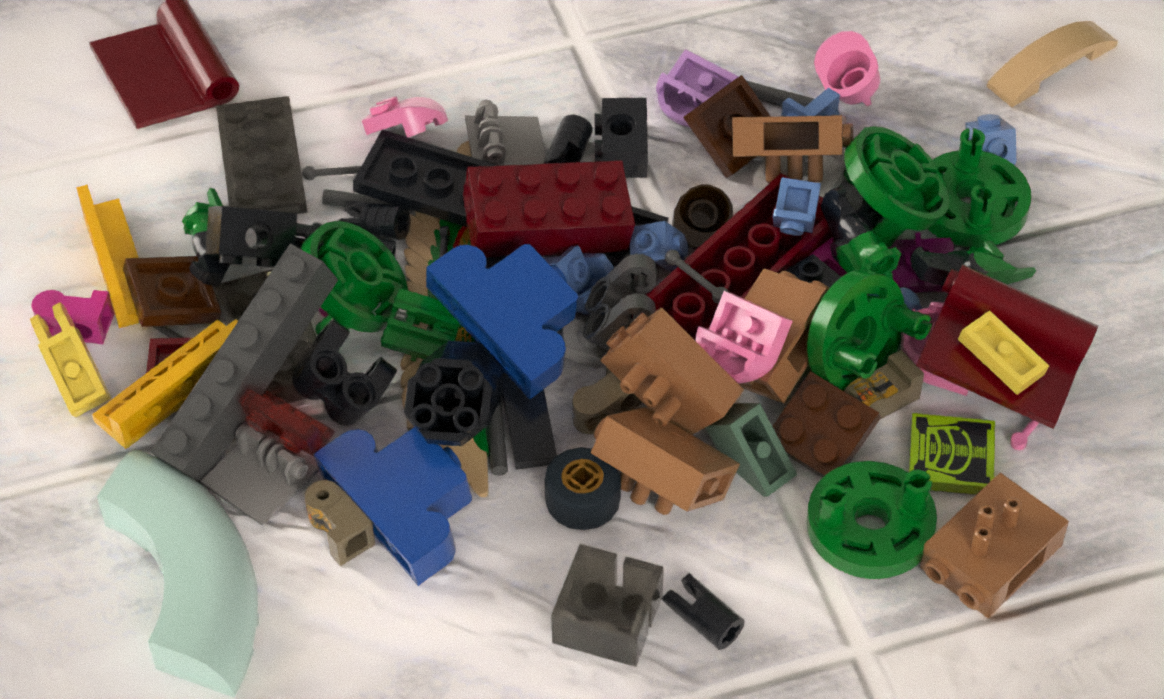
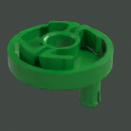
[844,126,949,248]
[923,128,1032,247]
[301,221,408,336]
[807,269,932,391]
[806,461,937,579]

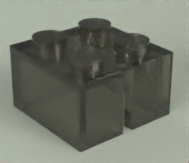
[551,544,664,667]

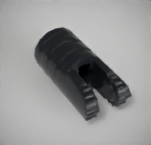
[544,114,593,164]
[338,201,411,240]
[661,573,745,650]

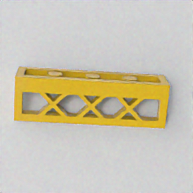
[76,185,139,328]
[92,319,238,449]

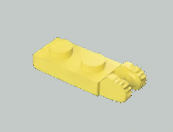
[30,302,112,417]

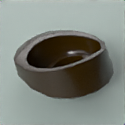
[672,184,733,249]

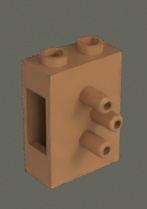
[732,115,853,183]
[738,269,829,403]
[600,308,744,435]
[591,407,740,515]
[920,473,1069,618]

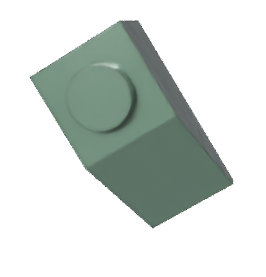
[705,403,798,497]

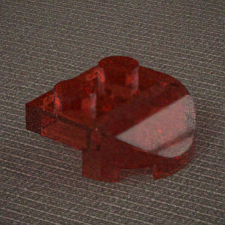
[238,388,335,458]

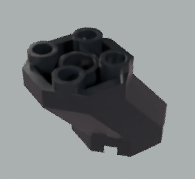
[404,340,504,447]

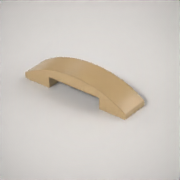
[987,21,1118,107]

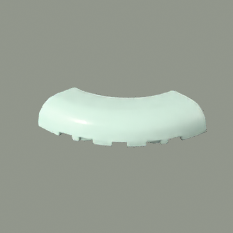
[97,449,259,698]

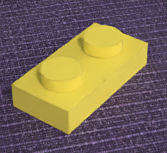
[958,310,1049,395]

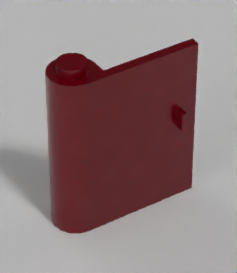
[89,0,239,129]
[916,264,1098,429]

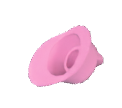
[814,31,880,106]

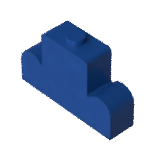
[426,244,578,399]
[314,428,472,586]

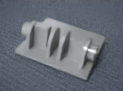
[465,100,546,166]
[200,424,319,525]

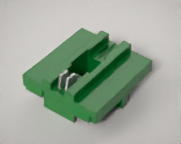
[380,288,462,362]

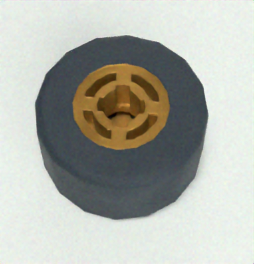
[544,447,621,530]

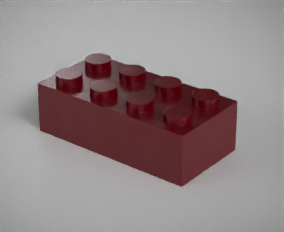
[463,161,635,258]

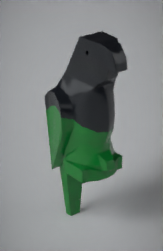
[820,187,909,309]
[182,188,230,288]
[910,241,1036,286]

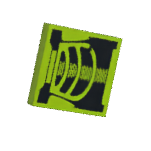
[908,413,995,495]

